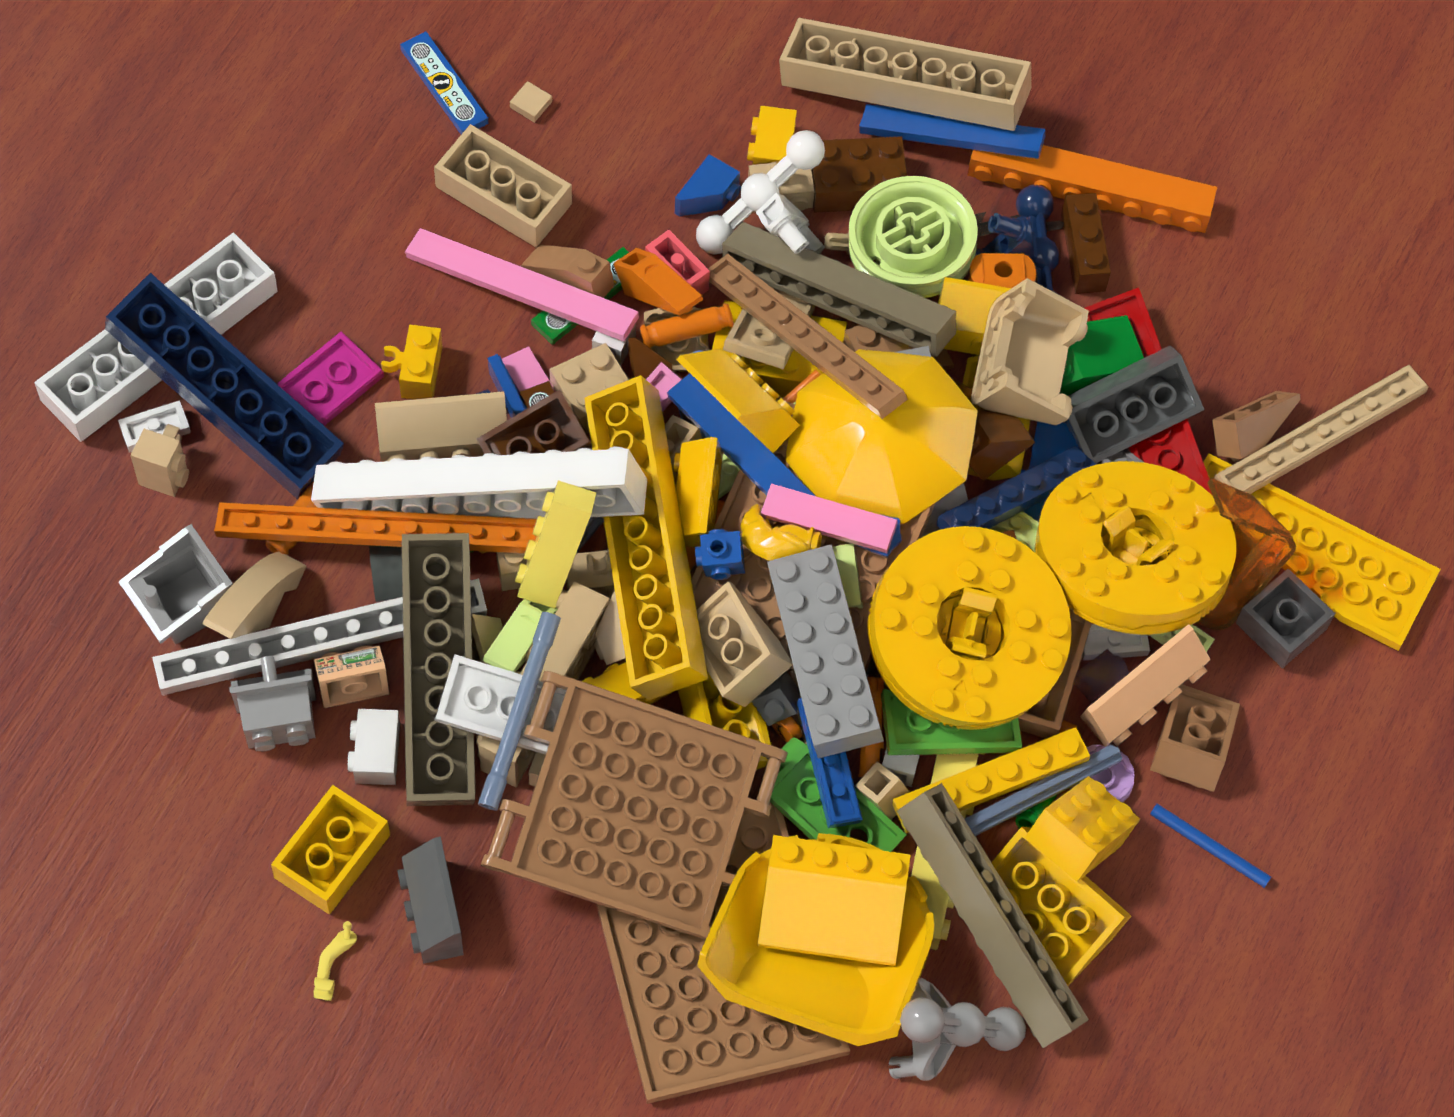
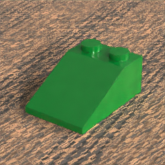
[1060,315,1144,396]

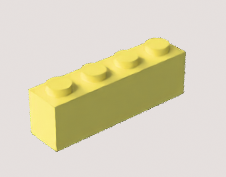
[515,480,596,609]

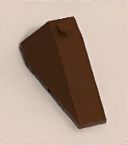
[953,379,1035,481]

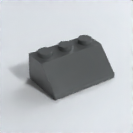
[397,837,464,964]

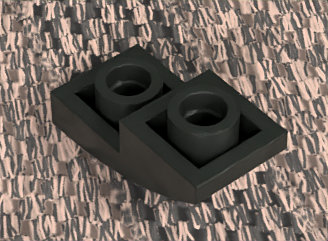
[369,545,402,602]

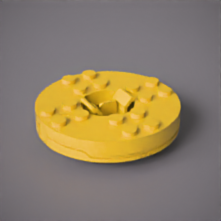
[1035,461,1236,635]
[868,526,1071,730]

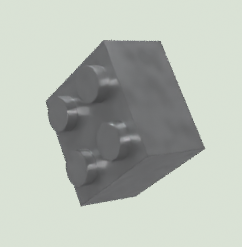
[1236,569,1335,669]

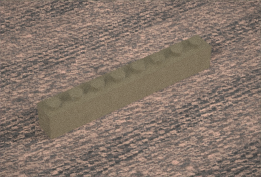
[722,222,956,357]
[897,783,1089,1048]

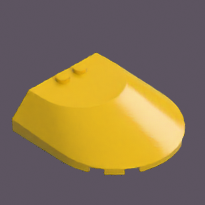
[697,833,934,1046]

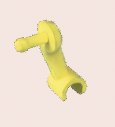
[314,921,357,1000]

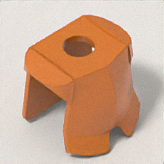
[967,253,1036,288]

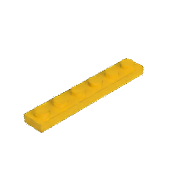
[892,727,1090,833]

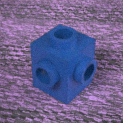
[695,529,745,580]

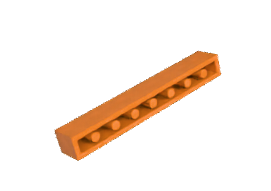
[967,145,1217,233]

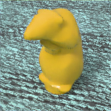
[740,504,822,561]

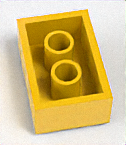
[1025,776,1140,882]
[271,785,390,915]

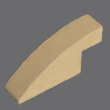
[202,551,307,639]

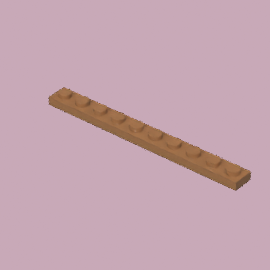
[708,254,907,419]

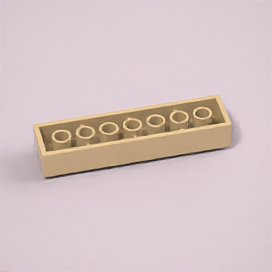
[779,18,1032,131]

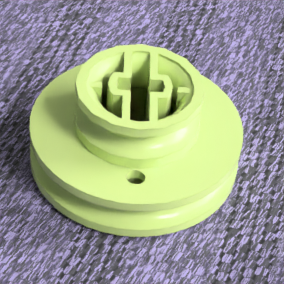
[849,176,978,298]

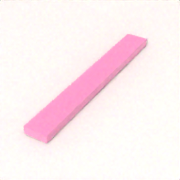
[405,228,639,342]

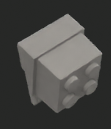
[119,524,233,645]
[229,656,316,751]

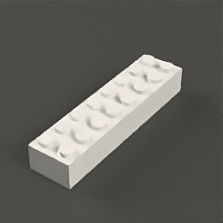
[34,232,278,442]

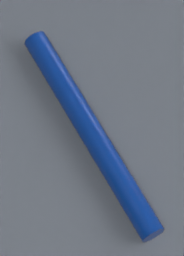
[1150,804,1271,888]

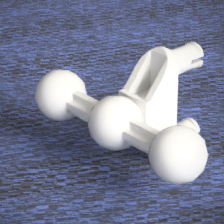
[696,130,825,254]

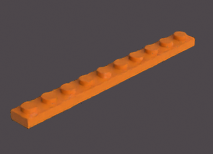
[214,502,537,554]

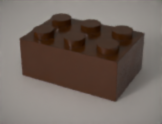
[811,136,907,213]

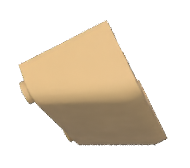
[971,278,1089,425]

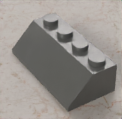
[1065,345,1204,463]

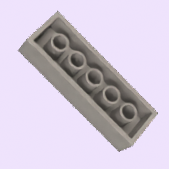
[767,544,884,759]

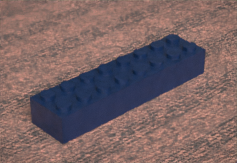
[105,272,344,499]

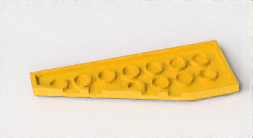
[1204,453,1441,651]

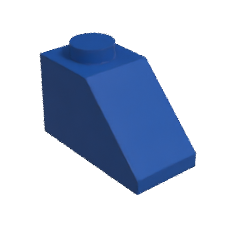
[675,154,741,217]

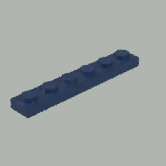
[936,446,1097,529]

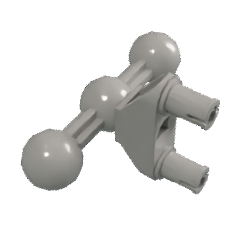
[889,978,1026,1081]

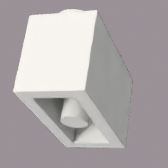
[348,709,400,785]

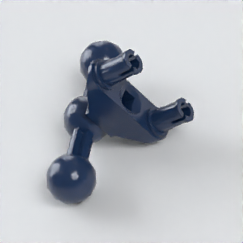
[975,185,1060,295]

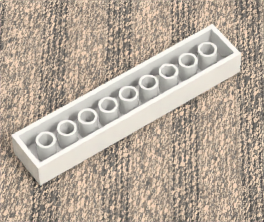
[311,446,647,519]

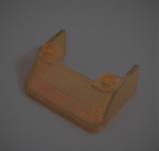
[1196,478,1296,630]

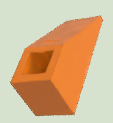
[613,248,703,316]

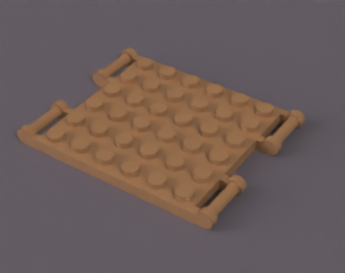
[481,671,788,940]

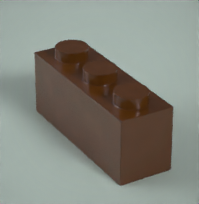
[1061,193,1111,294]

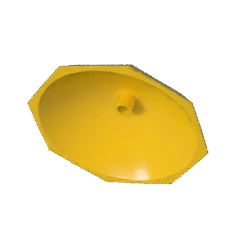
[785,349,978,524]

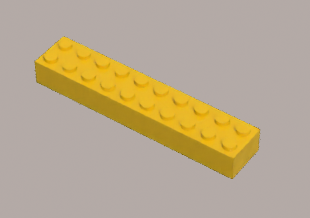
[584,375,708,700]

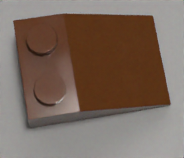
[477,389,592,455]

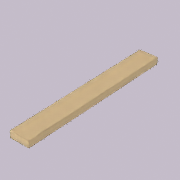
[1213,365,1429,504]

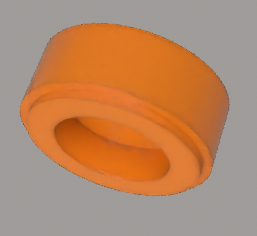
[772,716,803,742]

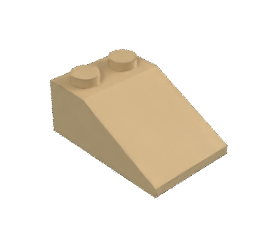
[697,581,793,707]

